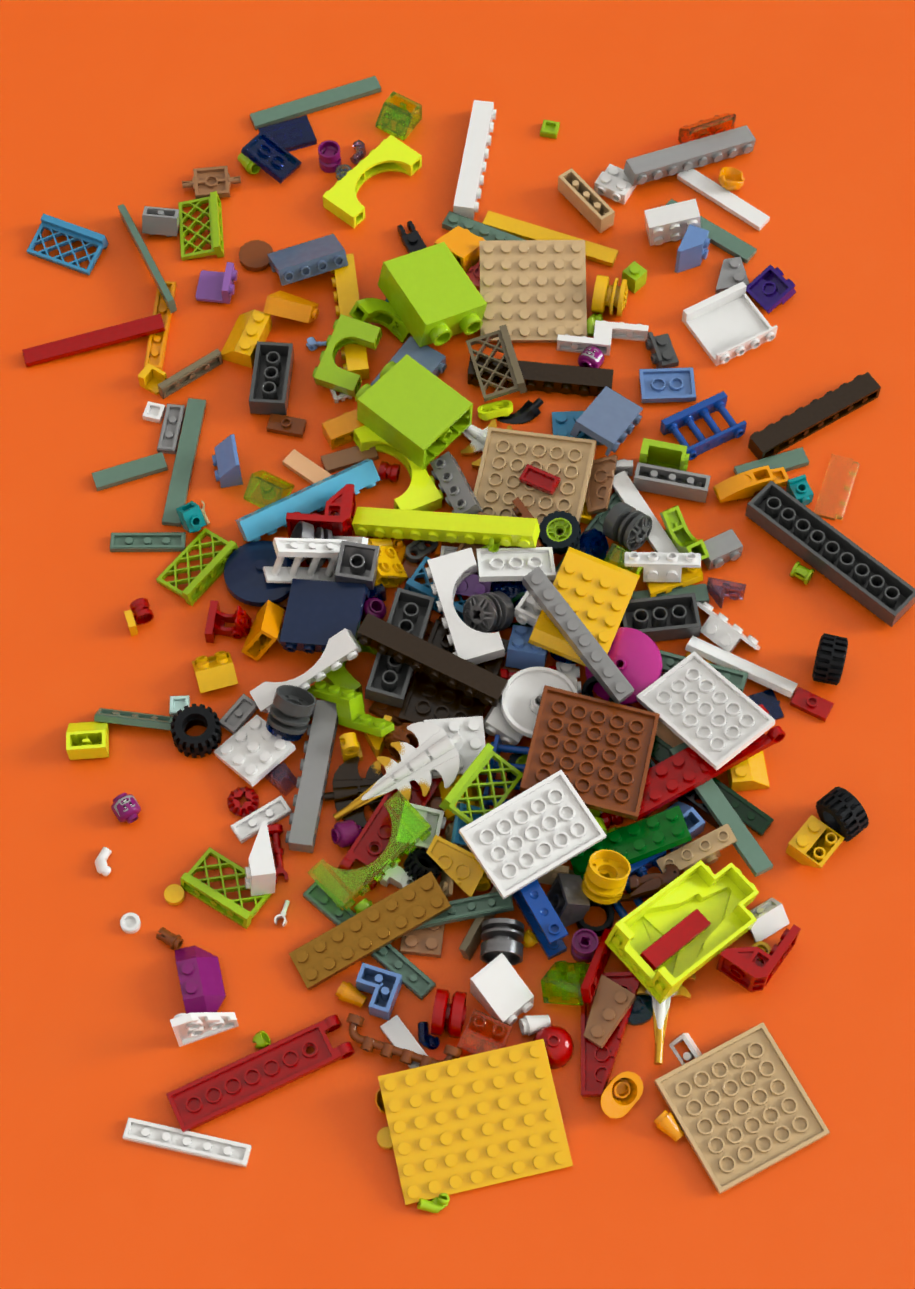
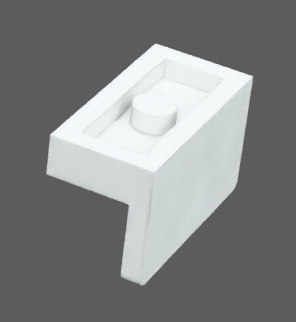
[750,897,790,942]

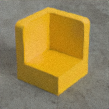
[138,363,167,395]

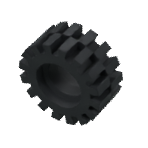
[403,847,442,881]

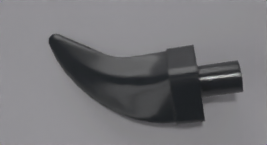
[497,398,544,424]

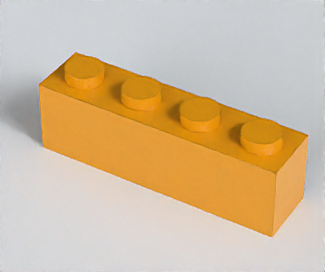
[322,409,364,450]

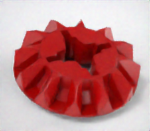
[227,786,259,817]

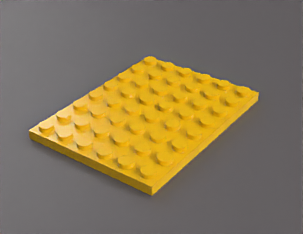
[378,1039,573,1205]

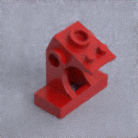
[204,600,252,643]

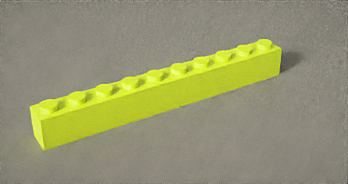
[352,507,540,548]

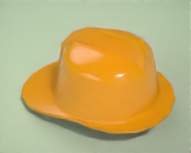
[600,1071,644,1119]

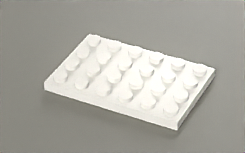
[636,651,775,771]
[459,770,607,899]

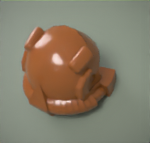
[384,723,419,761]

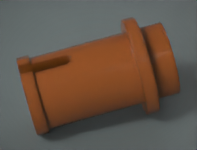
[156,927,184,950]

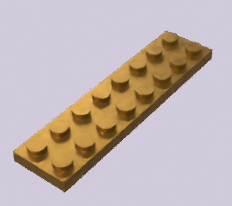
[289,872,452,990]

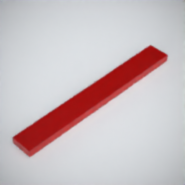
[22,313,165,367]

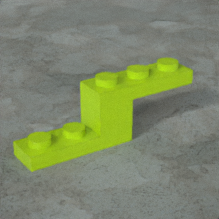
[307,681,395,738]

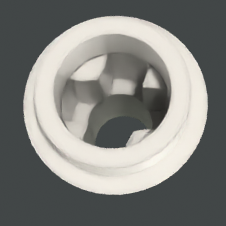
[519,1014,551,1036]

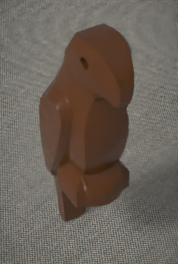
[618,864,680,902]

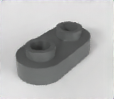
[404,540,438,563]

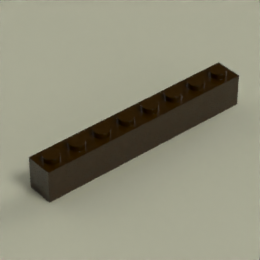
[468,356,614,396]
[748,372,881,460]
[357,613,508,707]

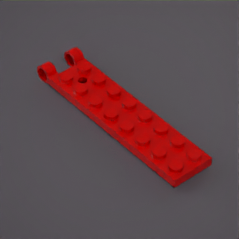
[634,704,786,821]
[337,743,443,891]
[166,1015,355,1132]

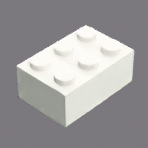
[644,198,701,246]

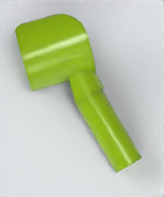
[482,538,500,553]

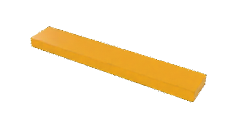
[144,281,177,370]

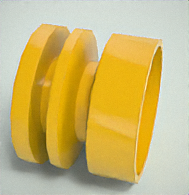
[591,275,628,316]
[581,849,631,905]

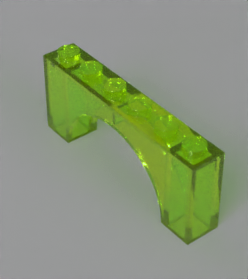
[307,791,432,911]

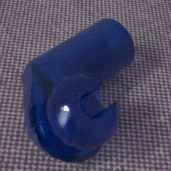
[418,1022,440,1050]

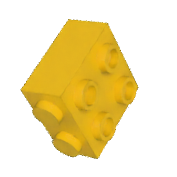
[368,544,408,588]

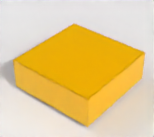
[124,610,138,636]

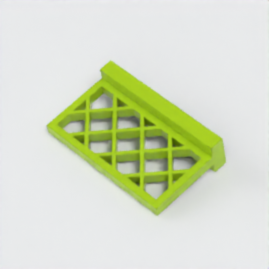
[178,191,224,261]
[156,528,238,606]
[439,743,523,824]
[180,847,273,929]

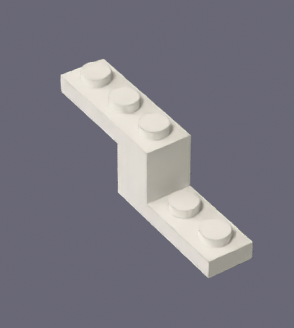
[557,320,649,356]

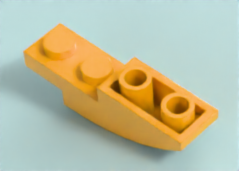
[713,465,789,503]

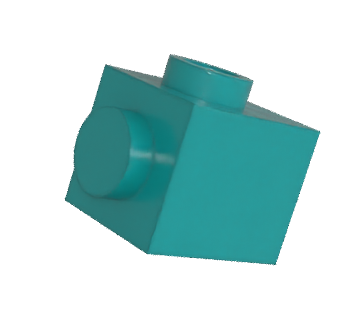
[176,501,206,533]

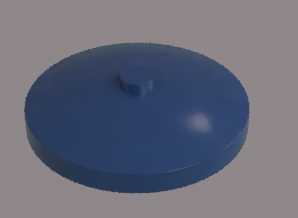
[224,541,294,607]

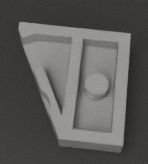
[715,256,749,294]

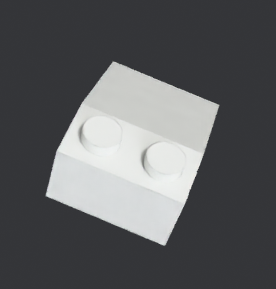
[245,821,276,896]

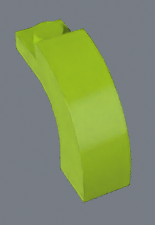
[349,298,411,343]
[660,505,710,560]

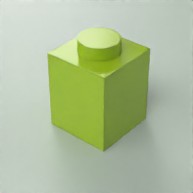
[621,261,647,294]

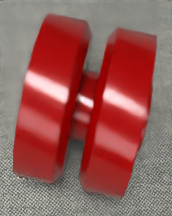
[431,988,467,1038]

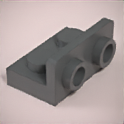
[645,332,679,369]

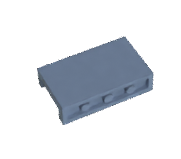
[267,234,348,286]
[370,336,447,386]
[570,386,643,456]

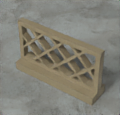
[466,324,527,401]

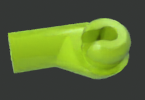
[587,313,603,336]

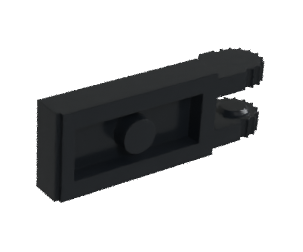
[397,221,427,253]

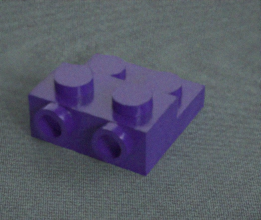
[746,265,796,314]

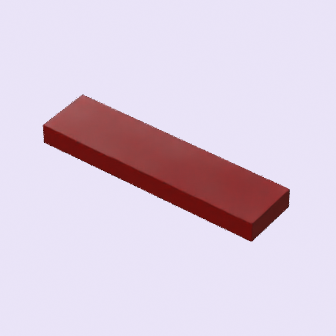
[640,909,711,971]
[580,929,612,1004]

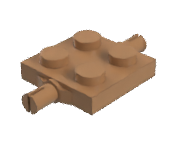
[182,166,241,199]

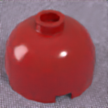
[533,1025,574,1069]

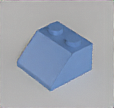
[675,224,711,273]
[212,434,243,488]

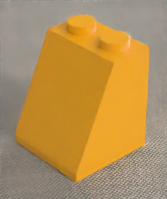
[434,226,486,273]

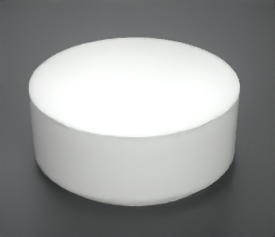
[120,912,141,934]

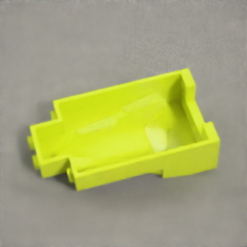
[604,860,759,1004]

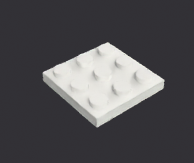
[213,715,296,787]
[424,716,487,778]

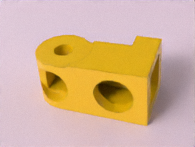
[339,732,363,762]

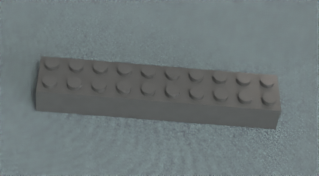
[745,480,915,627]

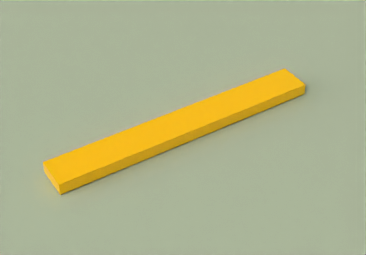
[482,210,618,267]

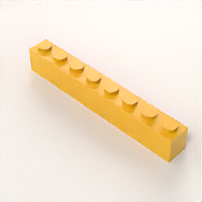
[331,254,370,380]

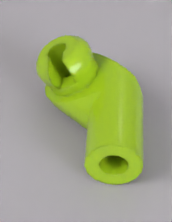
[417,1193,450,1213]

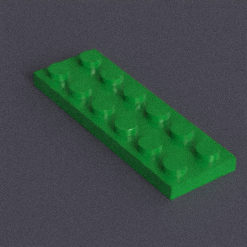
[570,805,692,881]

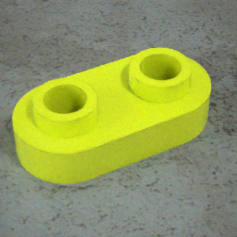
[477,400,513,421]

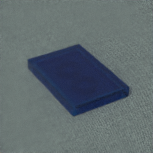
[258,115,317,157]
[241,131,302,184]

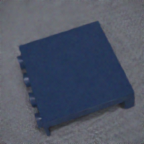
[279,579,370,653]

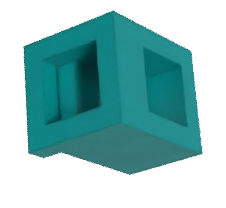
[786,474,814,506]

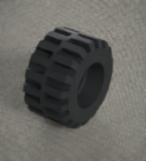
[812,633,848,685]
[171,704,222,758]
[816,787,869,842]

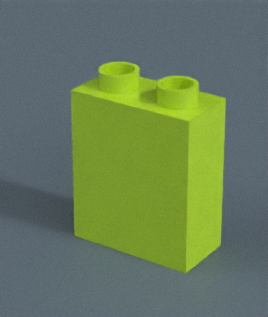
[378,242,487,347]
[355,354,473,470]

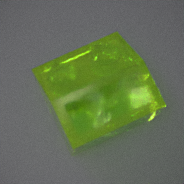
[375,91,422,141]
[541,961,590,1006]

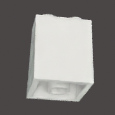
[470,953,534,1029]

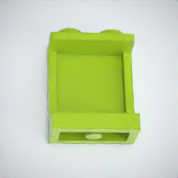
[639,438,690,471]

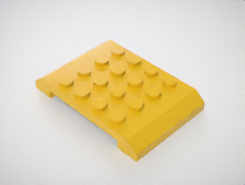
[528,547,640,667]

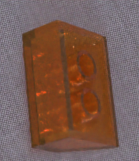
[678,113,736,144]

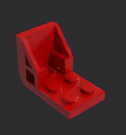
[286,484,356,538]
[717,925,801,992]

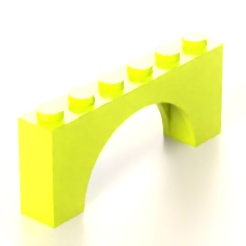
[322,135,422,228]
[353,425,444,511]

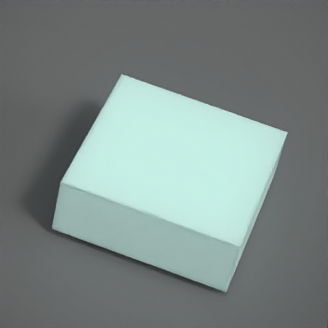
[169,695,190,716]

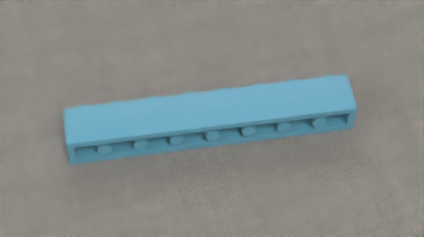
[235,459,381,542]

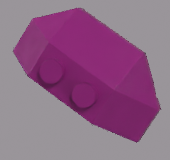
[175,945,226,1014]

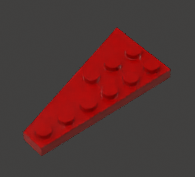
[581,971,641,1097]

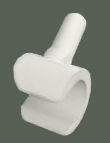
[274,900,290,927]

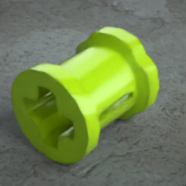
[790,561,815,585]

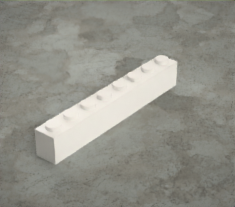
[453,100,497,219]

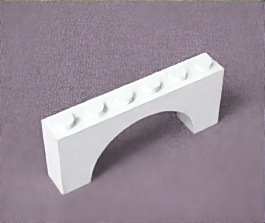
[425,547,505,665]

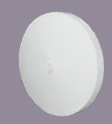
[501,667,578,738]

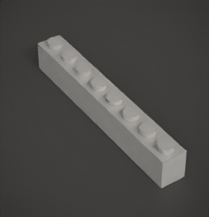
[624,125,756,186]
[522,566,635,704]
[285,700,338,853]

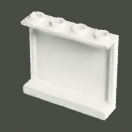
[682,282,778,366]

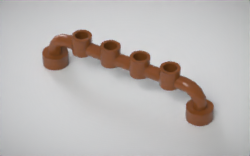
[346,1013,462,1067]

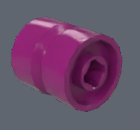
[318,140,341,173]
[571,929,599,963]

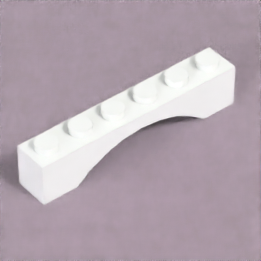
[250,628,362,713]

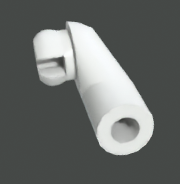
[95,847,112,876]

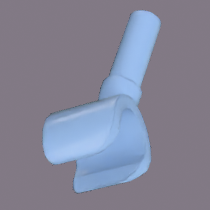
[306,337,327,351]

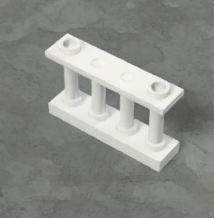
[263,537,347,583]

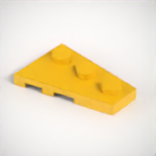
[646,568,703,597]
[426,835,485,897]

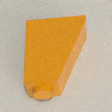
[263,290,319,323]
[241,600,284,661]

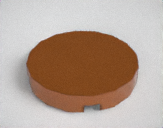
[239,240,273,272]

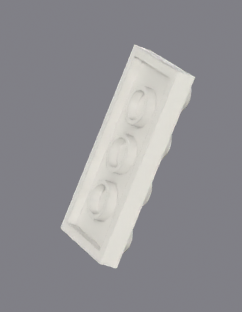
[476,547,556,582]

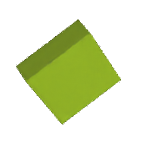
[540,119,560,139]

